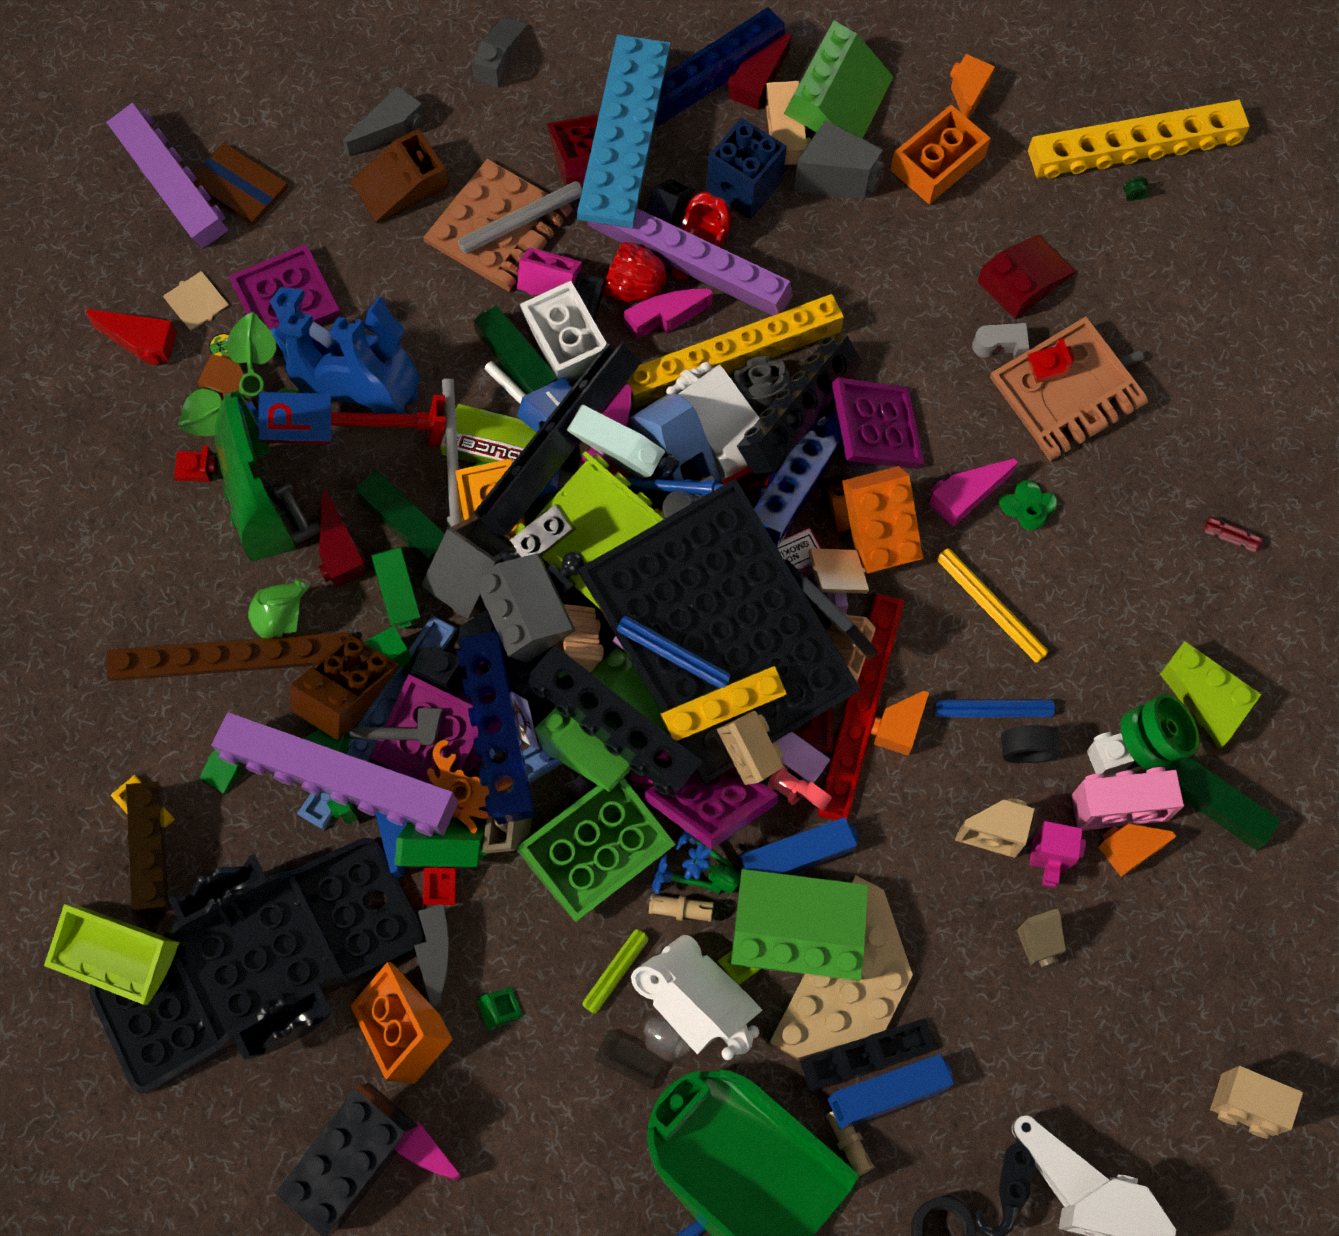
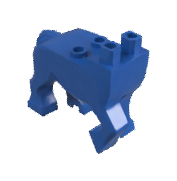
[270,287,421,414]

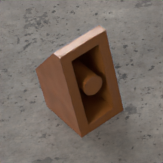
[198,354,258,409]

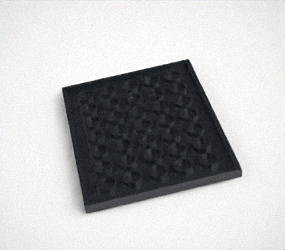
[577,478,861,784]

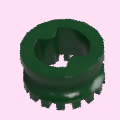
[1123,176,1151,201]

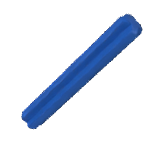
[617,616,730,688]
[934,700,1055,717]

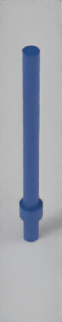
[625,477,725,497]

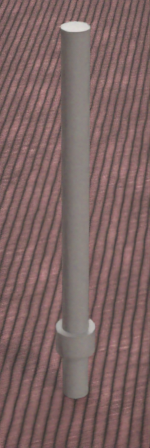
[442,379,464,528]

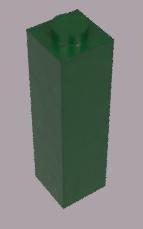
[473,305,558,395]
[355,470,445,567]
[1166,757,1282,851]

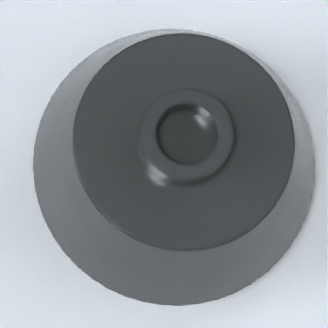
[734,356,790,412]

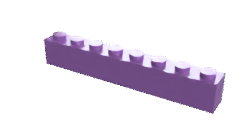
[587,208,793,316]
[211,712,459,836]

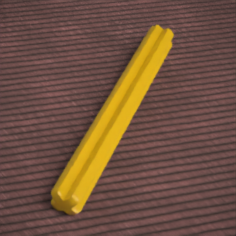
[937,548,1048,662]

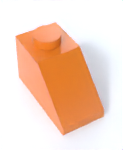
[950,54,995,119]
[871,691,929,756]
[1098,823,1177,877]

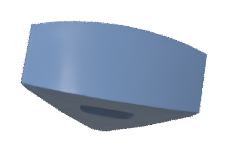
[626,393,721,494]

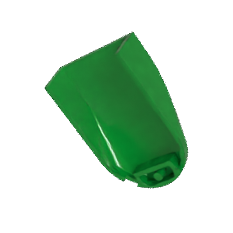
[214,390,297,562]
[647,1069,860,1236]

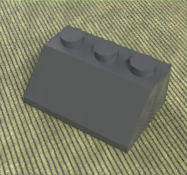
[474,553,576,663]

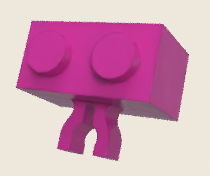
[517,247,582,295]
[1029,821,1086,888]

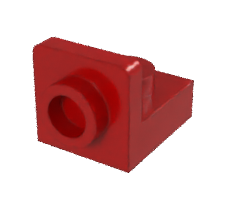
[1027,338,1075,383]
[174,445,218,482]
[423,866,457,905]

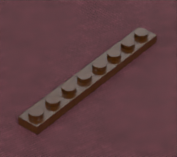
[107,632,350,681]

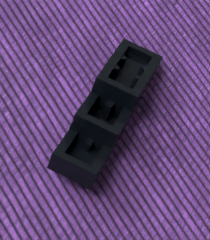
[800,1018,937,1092]

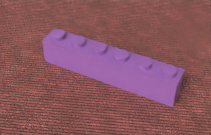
[106,103,228,249]

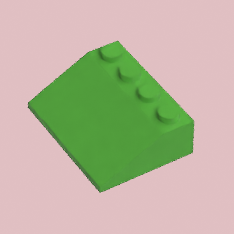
[783,21,893,139]
[534,648,667,792]
[517,778,676,923]
[730,869,868,981]

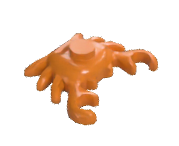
[427,740,515,833]

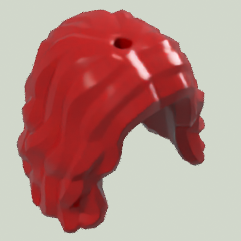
[604,242,667,303]

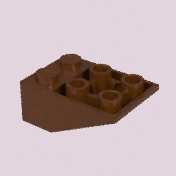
[350,128,449,224]
[290,635,399,740]

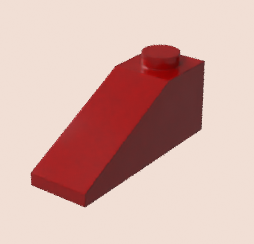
[86,309,177,365]

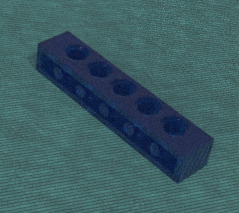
[655,7,785,126]
[753,408,843,548]
[457,631,536,825]

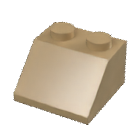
[717,711,784,785]
[955,799,1035,858]

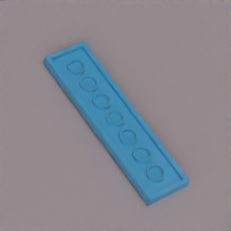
[577,34,670,228]

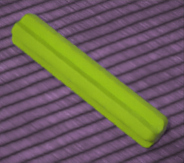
[583,929,649,1014]

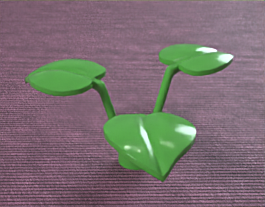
[178,312,300,437]

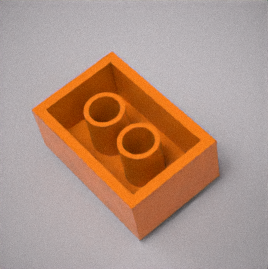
[890,105,991,205]
[842,466,923,573]

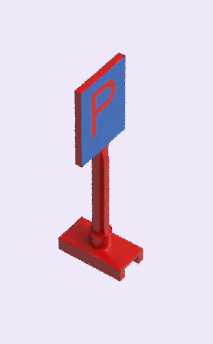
[259,392,446,447]

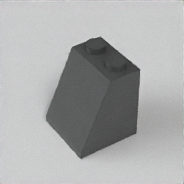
[794,120,884,199]
[421,515,515,619]

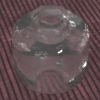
[644,1015,691,1062]

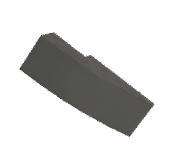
[414,904,450,1010]

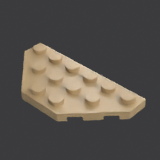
[769,875,913,1059]

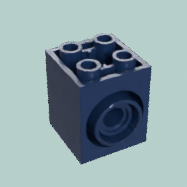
[707,117,787,219]

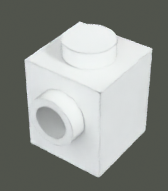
[1087,732,1134,777]

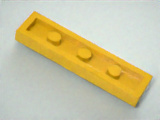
[660,666,787,741]

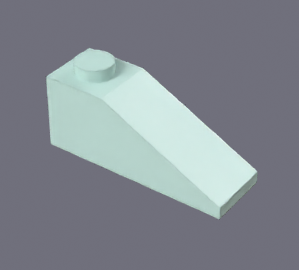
[567,405,665,478]

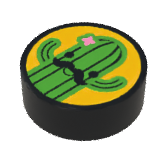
[209,333,229,356]

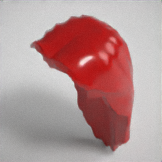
[671,191,732,281]

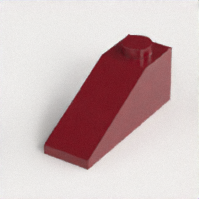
[727,33,792,110]
[318,491,367,588]

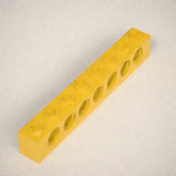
[1028,99,1250,179]
[627,294,844,409]

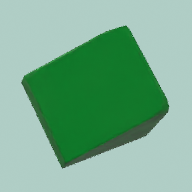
[199,750,243,794]
[477,987,523,1031]

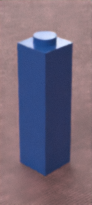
[739,817,859,875]
[828,1054,954,1130]

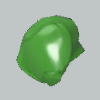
[248,578,309,639]

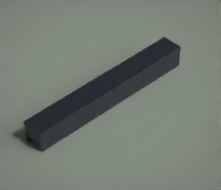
[473,343,642,535]

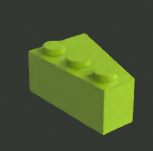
[1160,641,1262,750]

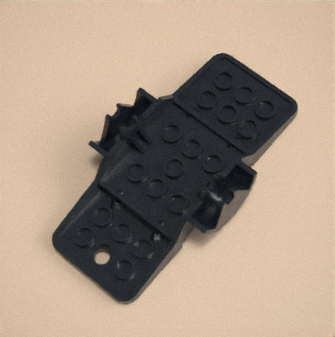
[89,838,425,1094]

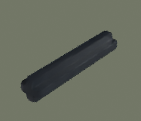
[641,454,679,497]

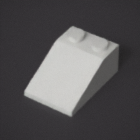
[520,281,607,383]

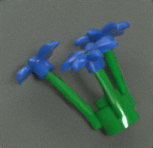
[652,830,741,894]

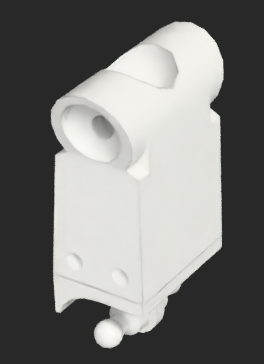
[666,362,759,482]
[631,935,762,1060]

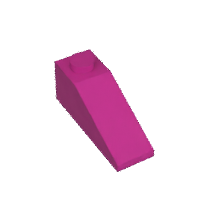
[929,458,1018,527]

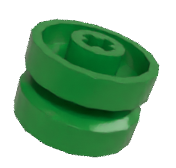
[1121,693,1199,770]

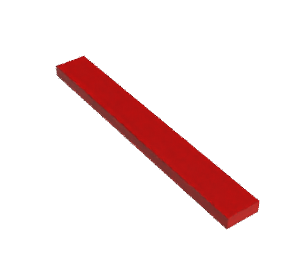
[817,593,905,822]

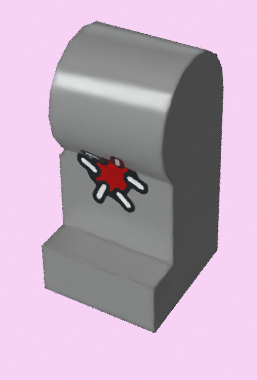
[972,323,1029,359]

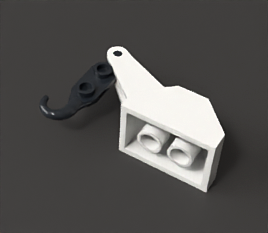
[976,1116,1176,1236]

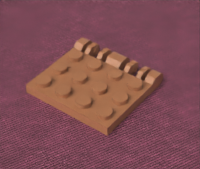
[423,159,573,292]
[990,316,1148,461]

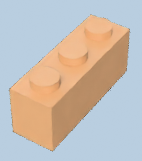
[765,81,811,165]

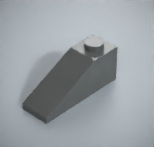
[471,17,528,88]
[342,86,424,156]

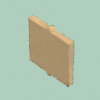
[163,271,229,331]
[808,548,869,594]

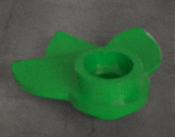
[998,480,1057,530]

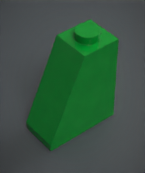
[371,547,420,629]
[394,817,490,867]

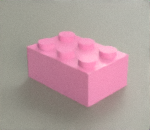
[1071,767,1184,831]

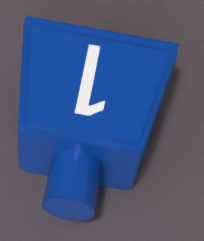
[517,377,583,445]

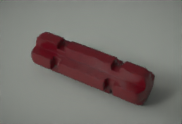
[1204,517,1262,552]

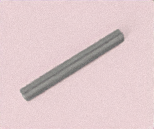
[458,181,582,254]

